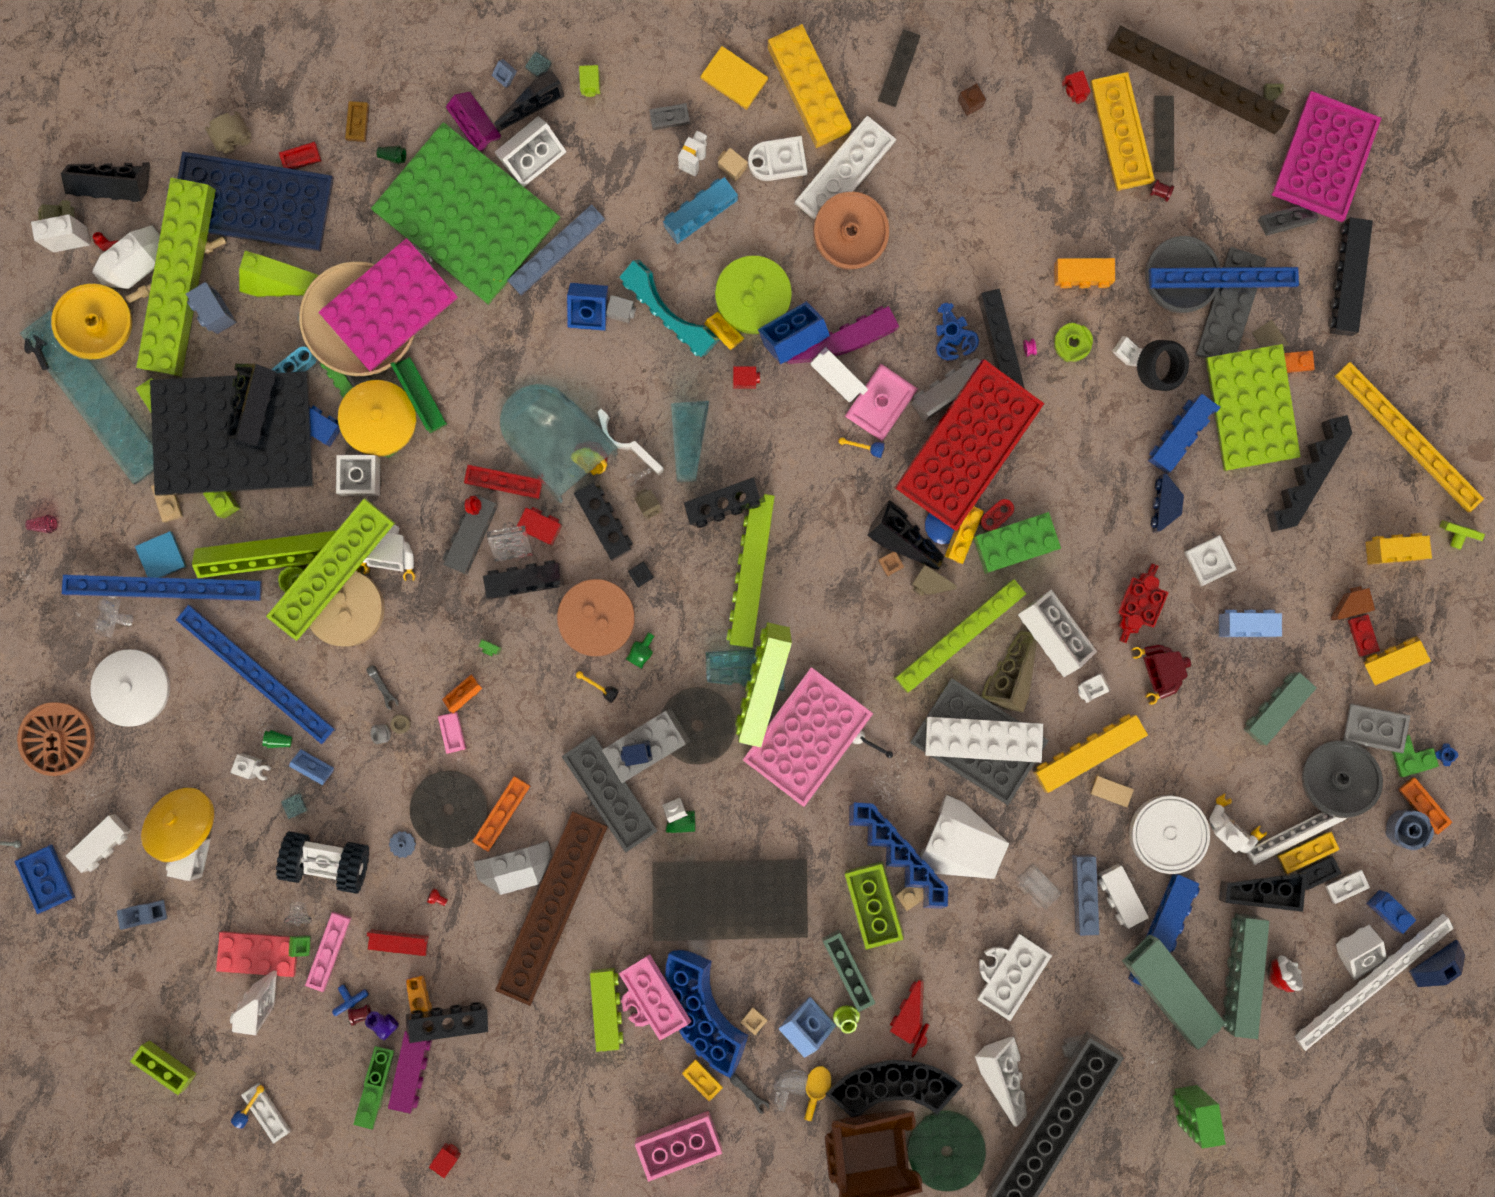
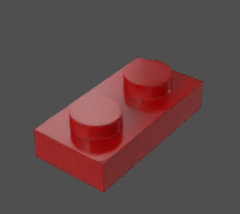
[1347,614,1380,657]

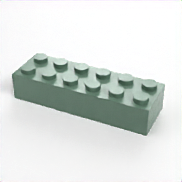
[1222,913,1270,1039]

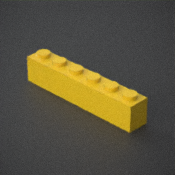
[1033,714,1148,793]

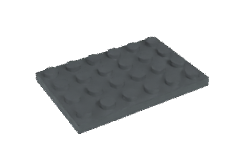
[910,678,1049,805]

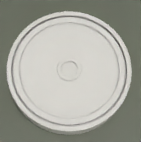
[1129,795,1210,874]

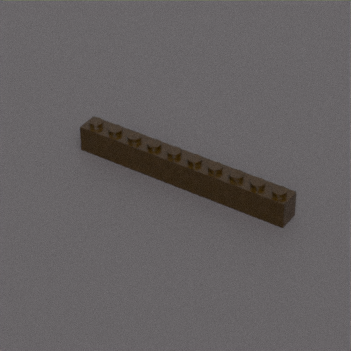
[1107,25,1290,135]

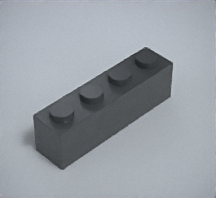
[443,494,498,575]

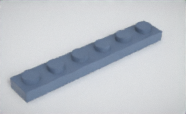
[507,205,605,295]

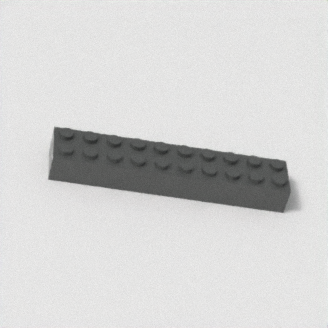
[986,1031,1124,1197]

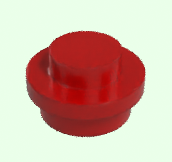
[464,496,482,515]

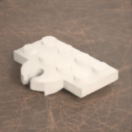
[977,933,1052,1021]

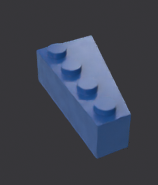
[1148,394,1221,474]

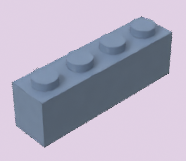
[1072,854,1099,936]

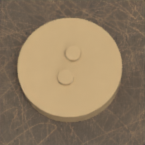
[310,571,385,647]

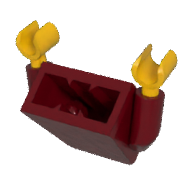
[1131,644,1191,705]

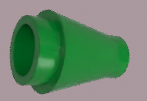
[262,729,292,749]

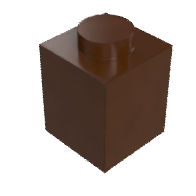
[958,83,986,116]

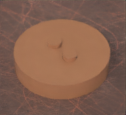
[557,579,635,656]

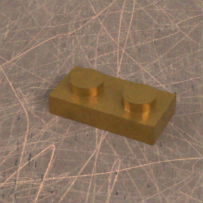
[345,101,369,142]

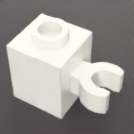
[231,753,271,780]

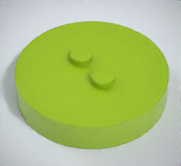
[715,256,792,334]

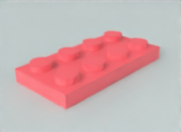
[216,931,297,977]

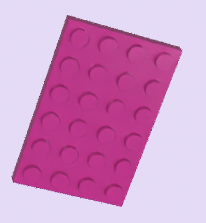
[1271,91,1382,222]
[318,238,458,372]

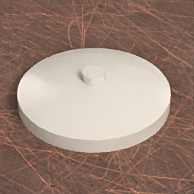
[90,649,170,726]

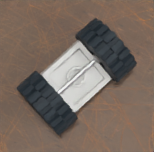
[276,831,369,894]

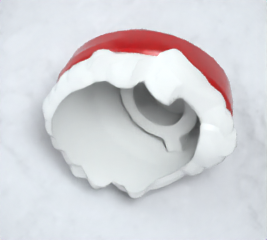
[1268,956,1303,992]

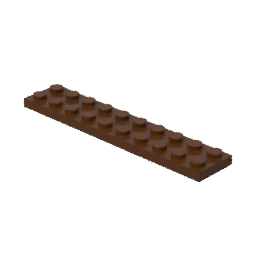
[495,811,608,1006]

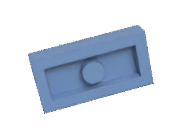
[289,750,334,785]

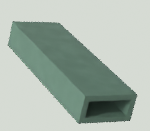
[1122,934,1226,1050]

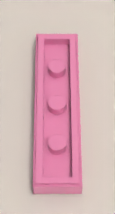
[305,911,351,992]

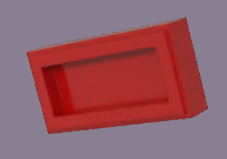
[279,142,322,169]

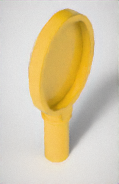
[804,1066,831,1121]

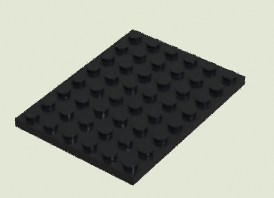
[150,371,314,496]

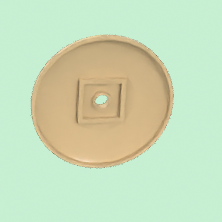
[299,262,415,376]

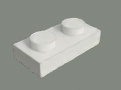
[1324,869,1370,904]

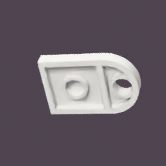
[748,136,807,181]

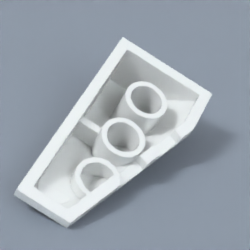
[975,1037,1027,1127]

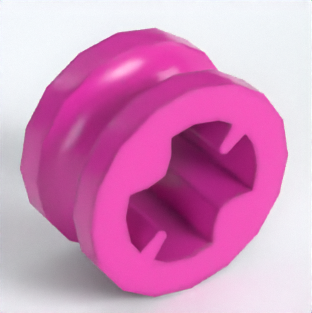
[1023,338,1037,357]

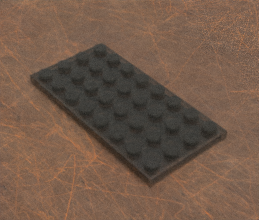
[652,859,808,941]

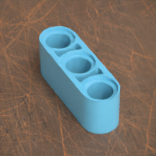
[272,347,316,373]

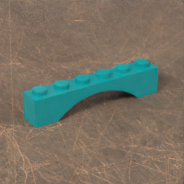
[619,260,720,357]

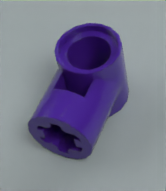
[365,1011,399,1040]

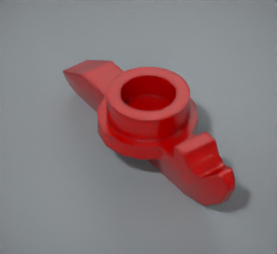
[911,1023,930,1058]

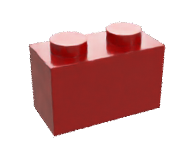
[516,507,562,546]

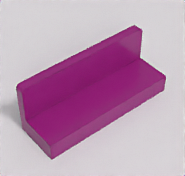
[446,92,501,152]

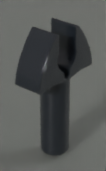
[24,335,50,370]

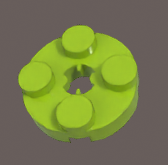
[1054,323,1093,362]

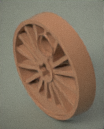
[17,702,95,776]

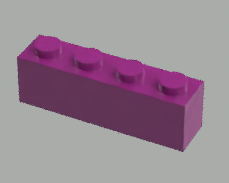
[388,1030,433,1114]

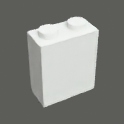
[31,215,90,252]

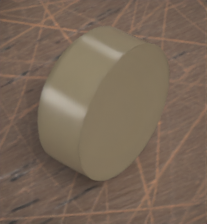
[391,714,411,734]

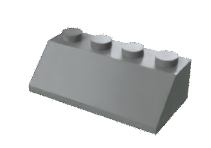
[912,358,981,422]

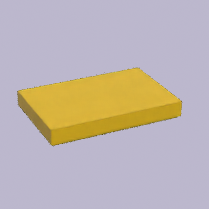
[700,46,768,110]

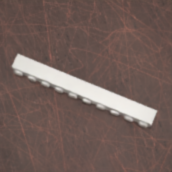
[1247,812,1347,865]

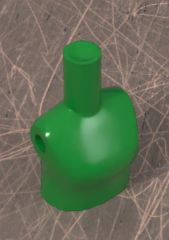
[625,632,655,669]

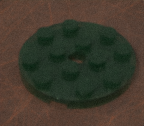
[907,1111,986,1191]

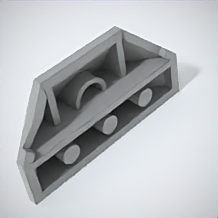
[473,841,552,895]

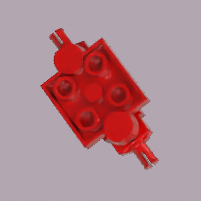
[1117,563,1169,644]

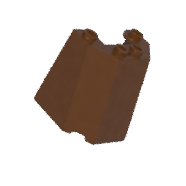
[825,1109,923,1197]

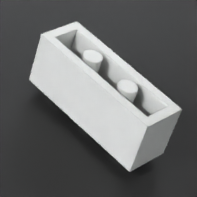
[66,814,131,873]
[1097,864,1149,929]

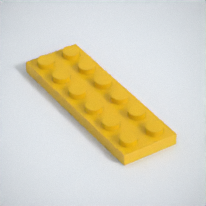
[1090,72,1155,191]

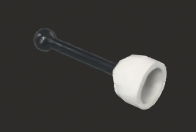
[852,730,893,758]

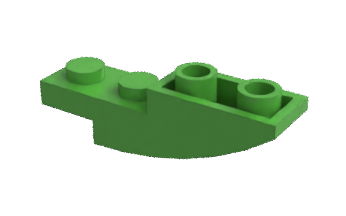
[353,1046,394,1130]

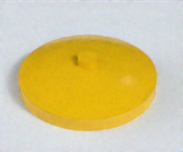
[51,284,132,359]
[338,380,417,457]
[141,788,214,862]

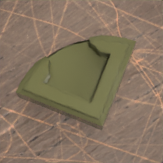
[1263,83,1284,102]

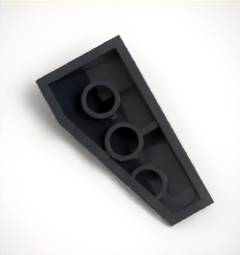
[494,70,565,132]

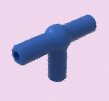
[332,985,369,1016]

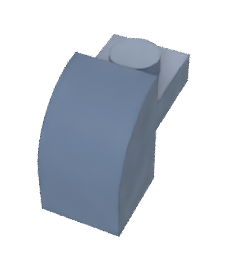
[117,900,167,930]

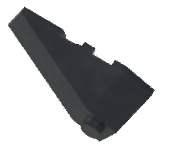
[867,500,944,570]

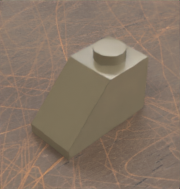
[634,489,663,520]
[911,565,957,596]

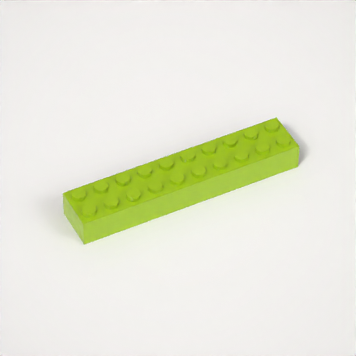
[136,177,216,377]

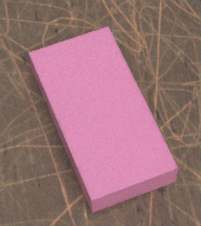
[438,712,466,754]

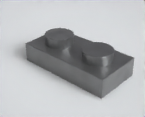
[649,103,690,130]

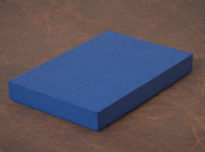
[14,844,75,914]

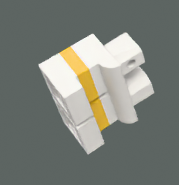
[678,131,707,177]

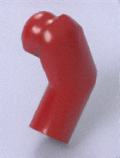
[92,232,119,251]

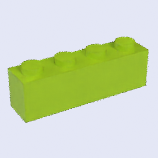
[590,968,624,1052]

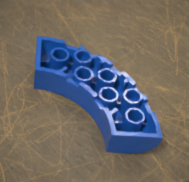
[665,950,749,1078]

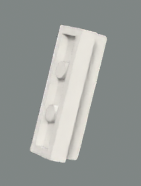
[810,347,868,402]

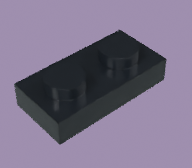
[1296,855,1342,890]

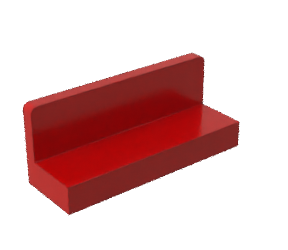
[366,929,429,956]

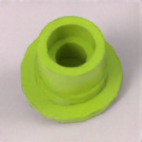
[833,1005,860,1034]

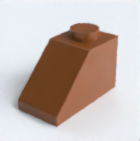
[1331,586,1375,620]

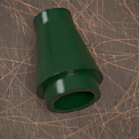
[376,145,407,165]

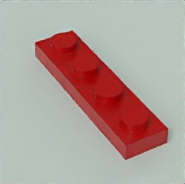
[464,464,543,499]

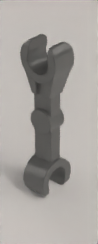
[366,665,399,710]
[730,1073,769,1114]

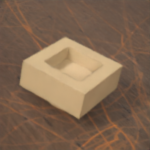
[740,1007,768,1035]

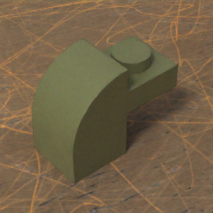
[38,200,75,220]

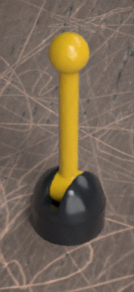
[576,671,619,703]

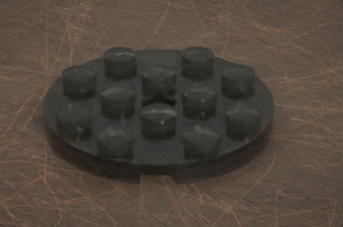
[661,687,736,765]
[410,771,488,848]

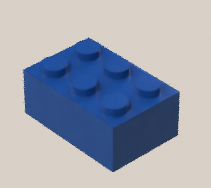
[758,301,830,364]

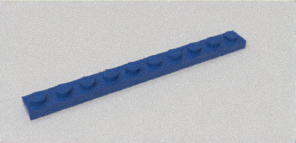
[61,575,262,601]
[176,605,335,744]

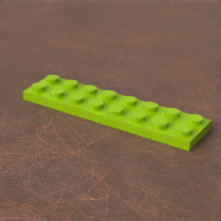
[266,498,395,641]

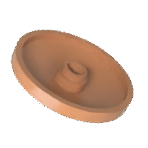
[813,192,889,270]

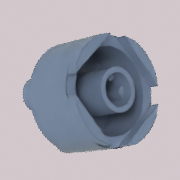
[1386,809,1434,850]

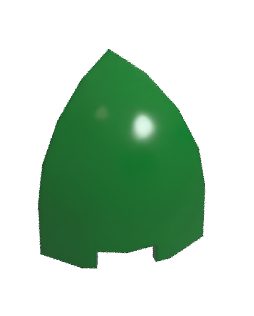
[665,811,696,833]

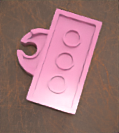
[619,954,691,1040]

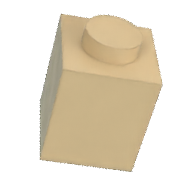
[718,148,748,182]

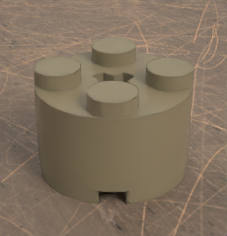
[205,111,251,154]

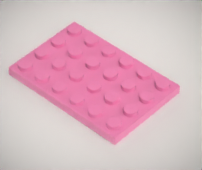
[743,667,874,807]

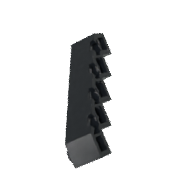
[1267,415,1352,532]

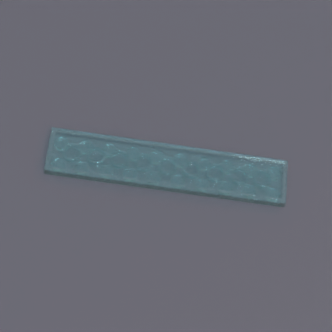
[20,310,154,485]

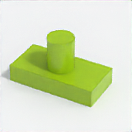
[1439,520,1485,549]

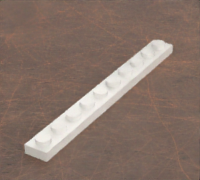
[1294,914,1453,1051]

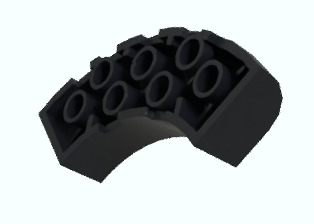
[825,1060,963,1117]

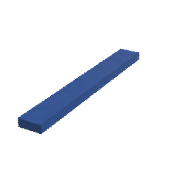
[1149,267,1299,288]

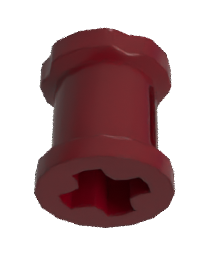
[1149,179,1175,202]
[348,1004,372,1026]

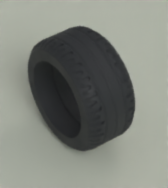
[1137,340,1189,391]

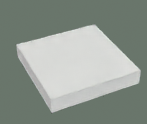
[1184,535,1237,586]

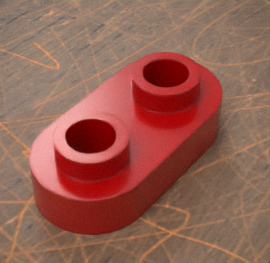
[980,499,1014,532]

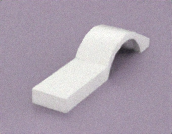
[598,409,664,476]

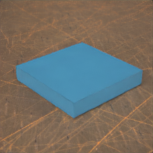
[135,531,187,578]

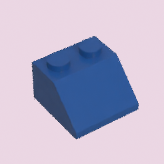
[567,283,608,331]

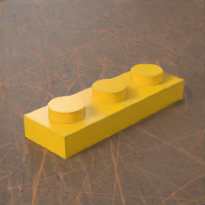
[945,506,984,564]
[1277,832,1340,874]

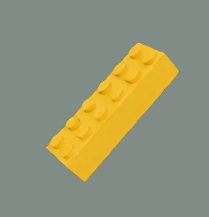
[768,24,851,148]

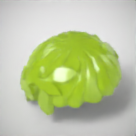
[278,566,305,593]

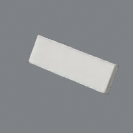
[241,1083,291,1144]

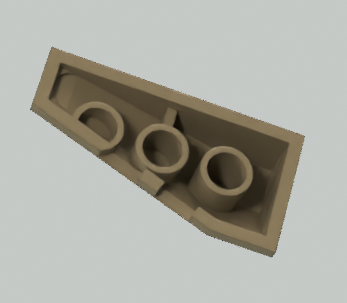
[981,631,1037,712]

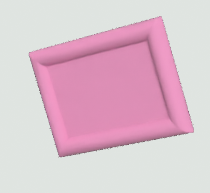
[845,364,918,441]

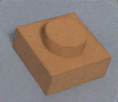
[878,551,904,577]

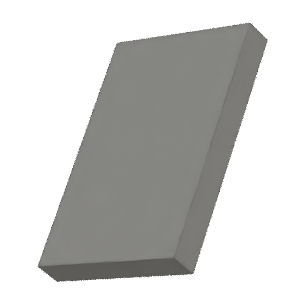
[1343,704,1411,753]

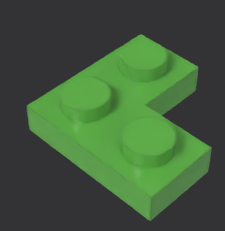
[1392,735,1439,777]

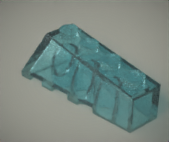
[671,401,709,483]
[705,649,785,691]

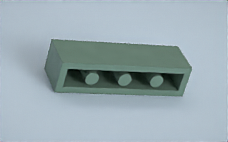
[1243,672,1317,746]
[822,930,876,1012]

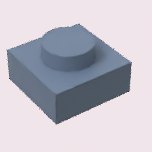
[492,59,517,88]

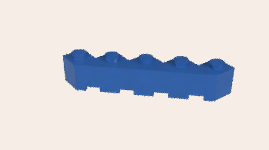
[849,802,948,909]

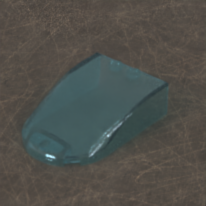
[500,384,618,503]

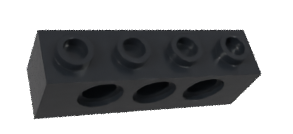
[684,477,766,528]
[573,482,633,562]
[406,1002,488,1043]

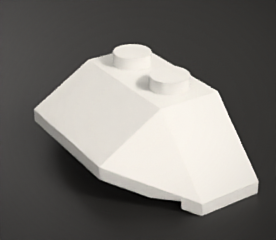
[92,225,160,289]

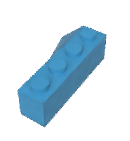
[663,177,738,244]

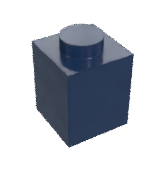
[621,741,653,766]

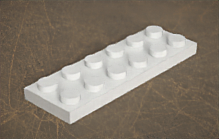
[795,116,896,220]
[925,717,1043,762]

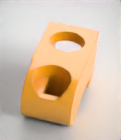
[406,975,432,1012]

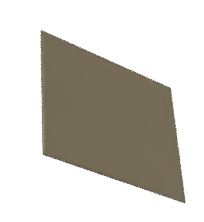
[1252,320,1289,348]

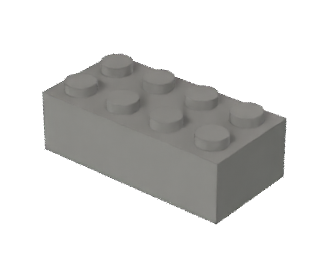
[602,708,691,783]

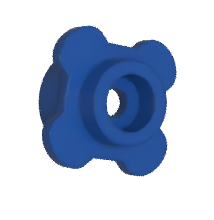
[1435,743,1458,766]

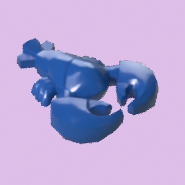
[936,303,979,361]

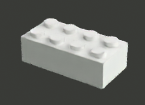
[1018,590,1097,677]

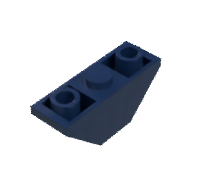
[1150,474,1184,533]
[1409,940,1465,987]

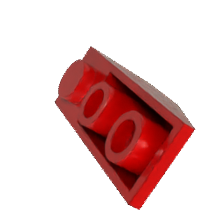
[890,980,924,1044]

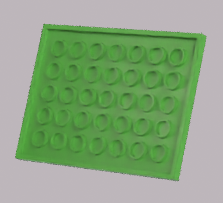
[371,122,561,305]

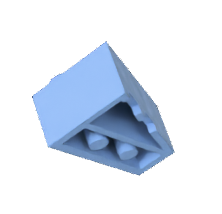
[1219,610,1282,637]

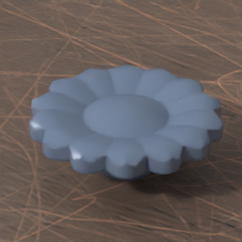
[389,831,416,858]

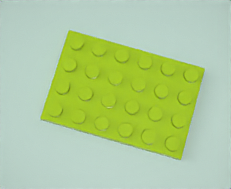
[1205,344,1301,471]

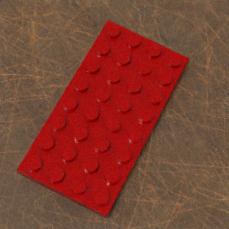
[894,359,1045,531]

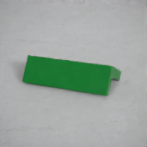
[390,357,447,433]

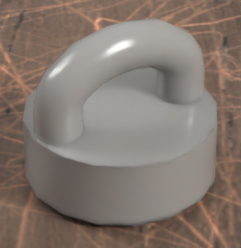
[370,724,391,744]

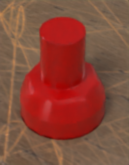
[426,888,448,906]

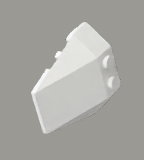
[920,795,1009,879]

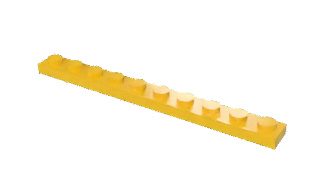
[1334,362,1484,513]

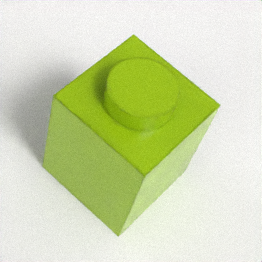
[579,65,600,97]

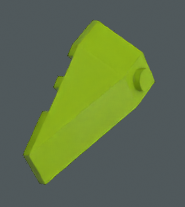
[239,251,319,297]

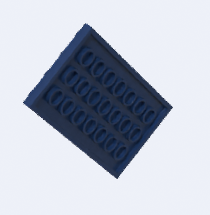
[177,151,334,251]

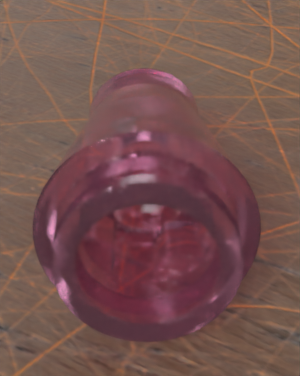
[25,515,58,534]

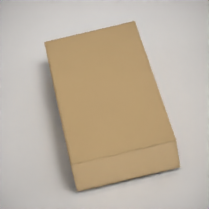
[1090,776,1134,807]

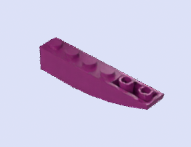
[787,306,899,364]

